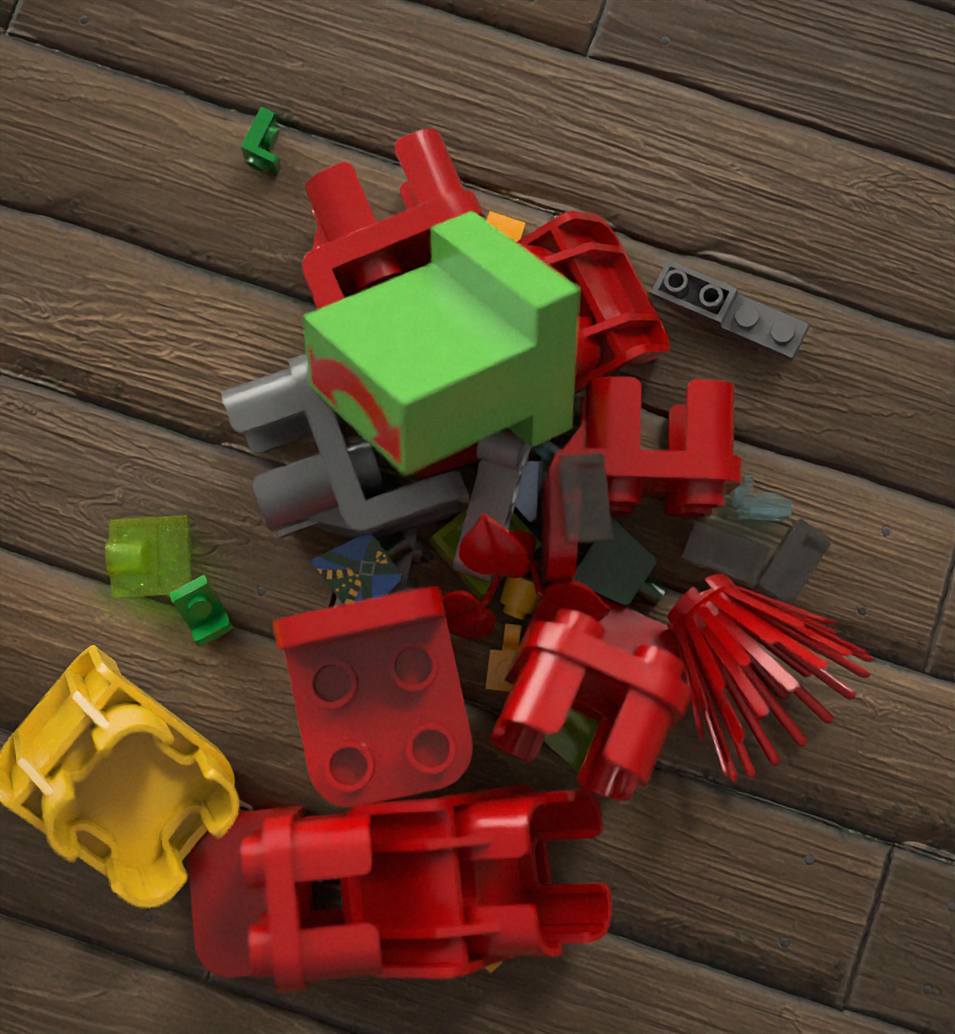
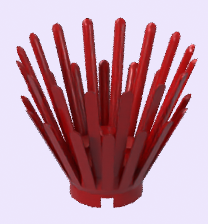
[667,573,875,783]

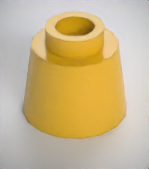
[500,575,547,620]

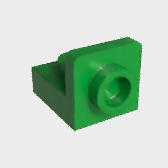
[240,107,281,174]
[169,574,233,647]

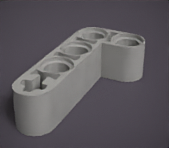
[453,427,531,582]

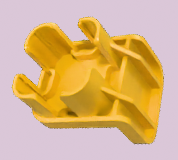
[0,645,239,908]

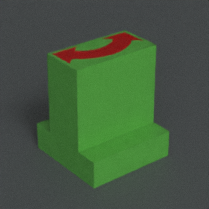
[303,211,579,475]

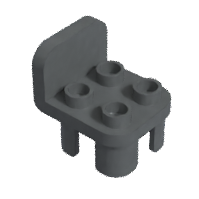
[221,353,469,543]

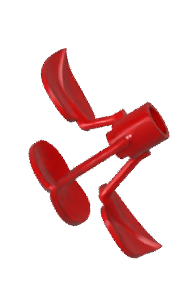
[442,513,611,639]

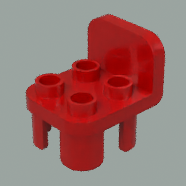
[302,129,485,310]
[515,210,670,395]
[541,377,742,583]
[272,587,473,807]
[490,594,692,801]
[340,784,612,978]
[187,805,384,994]

